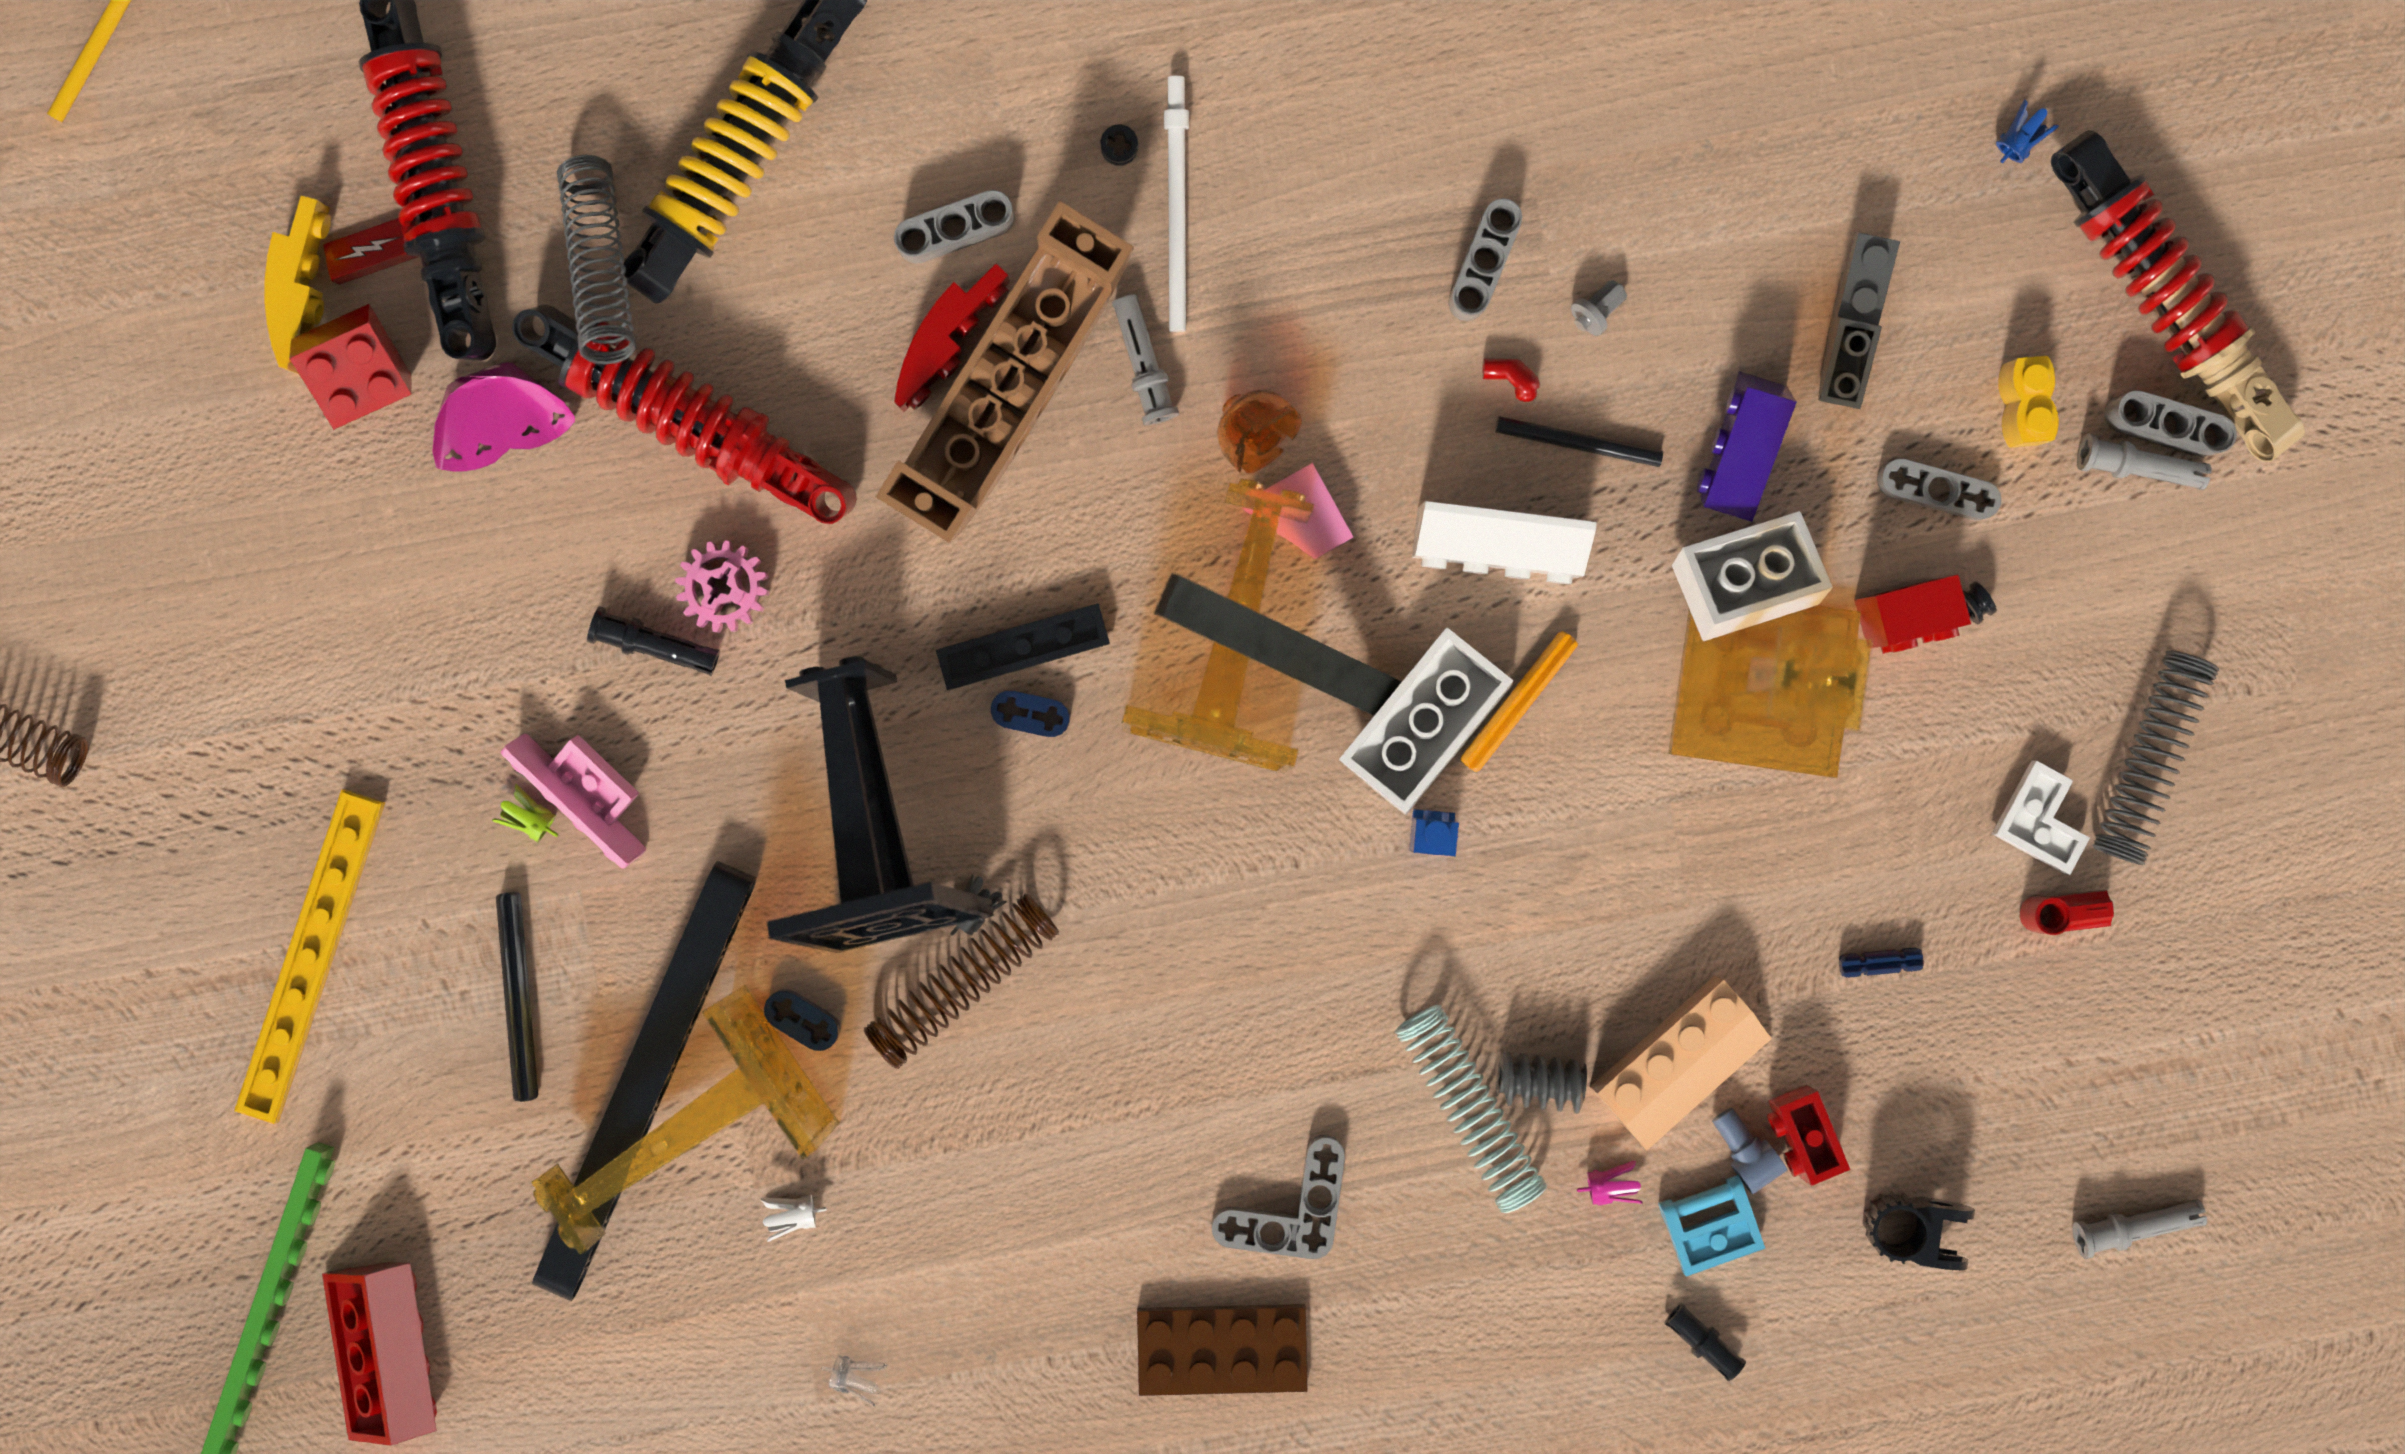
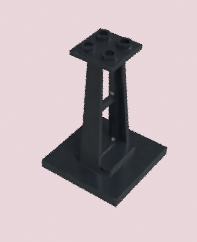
[766,656,994,953]

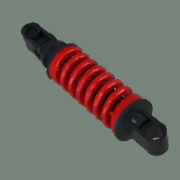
[359,0,496,361]

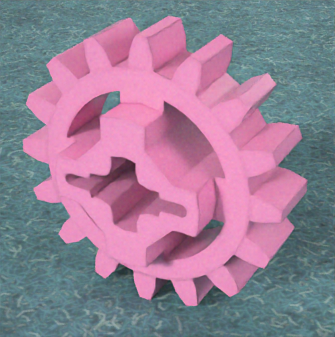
[675,540,770,633]

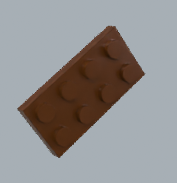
[1137,1304,1308,1396]

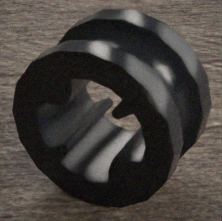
[1100,124,1138,166]
[1963,581,1997,624]

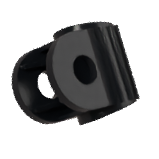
[1862,1191,1975,1271]

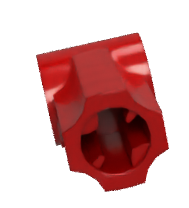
[2019,890,2114,935]

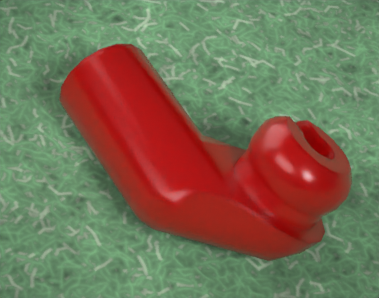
[1482,358,1540,402]

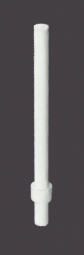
[1164,76,1189,332]

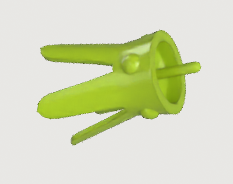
[492,784,558,843]

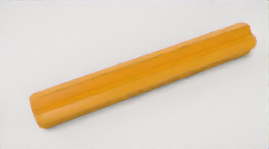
[1460,631,1578,772]

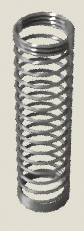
[557,155,636,364]
[2092,650,2219,865]

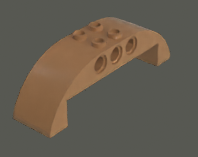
[875,200,1134,544]

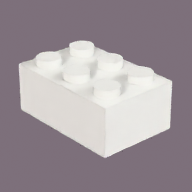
[1672,511,1833,641]

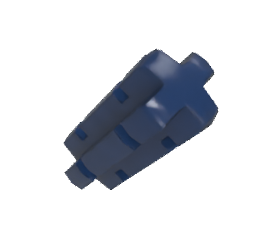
[1839,947,1924,978]

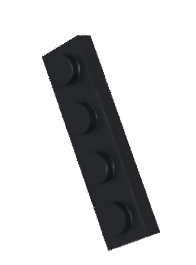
[936,603,1110,691]

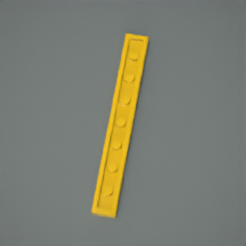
[234,789,386,1124]

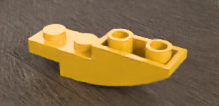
[264,195,331,374]

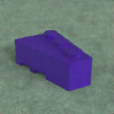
[1697,371,1797,522]

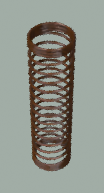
[0,704,88,787]
[864,893,1059,1069]

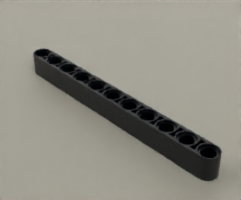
[532,861,757,1301]

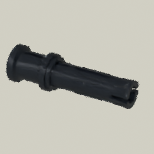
[587,606,720,676]

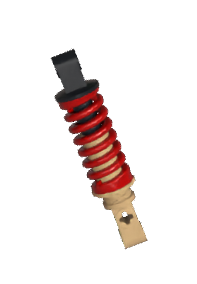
[2051,130,2305,462]

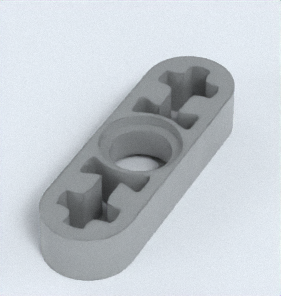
[1877,459,2001,520]

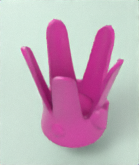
[1577,1160,1643,1206]

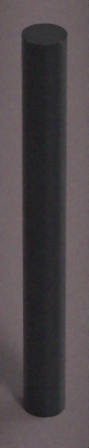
[1495,416,1663,467]

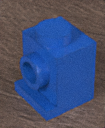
[1409,809,1459,857]

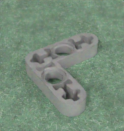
[1212,1135,1345,1259]

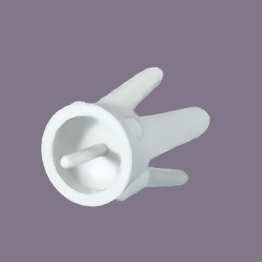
[761,1194,827,1242]

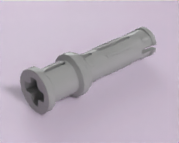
[1112,295,1179,426]
[2077,433,2212,490]
[2073,1199,2207,1259]

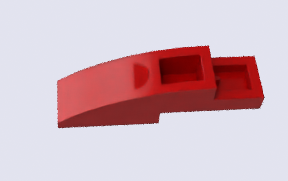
[894,263,1010,412]

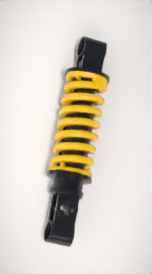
[620,0,867,303]

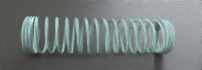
[1395,1004,1547,1213]

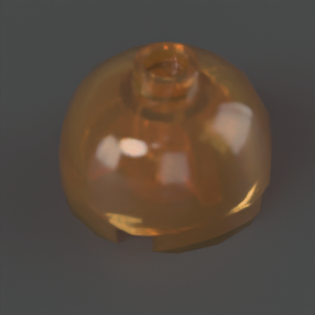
[1217,389,1302,474]

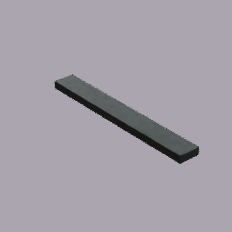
[1154,572,1402,716]

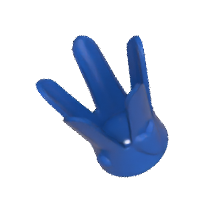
[1996,99,2059,163]

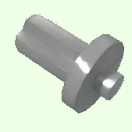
[1571,280,1627,336]

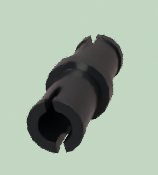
[1664,1304,1746,1381]

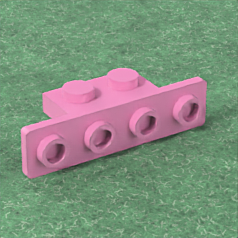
[501,734,646,869]

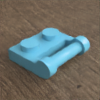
[1658,1175,1766,1277]

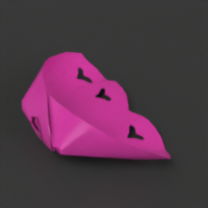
[432,362,575,472]

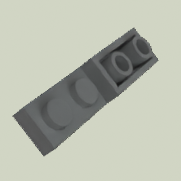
[1818,232,1900,410]

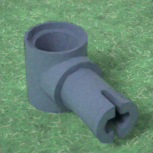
[1712,1107,1787,1195]

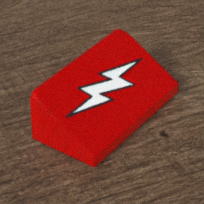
[323,218,419,285]

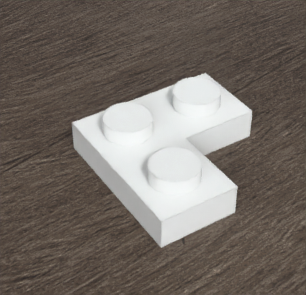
[1992,760,2090,875]

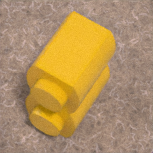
[1998,356,2059,448]

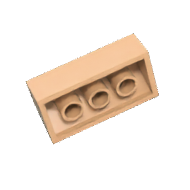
[1590,976,1771,1151]

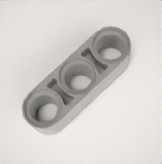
[894,190,1015,264]
[1448,198,1522,321]
[2104,390,2237,457]

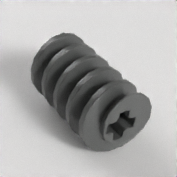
[1496,1051,1587,1114]

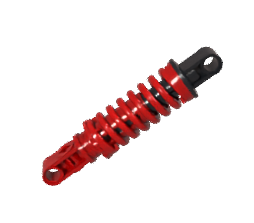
[512,305,857,524]

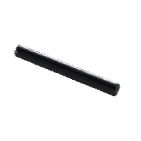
[496,892,538,1102]

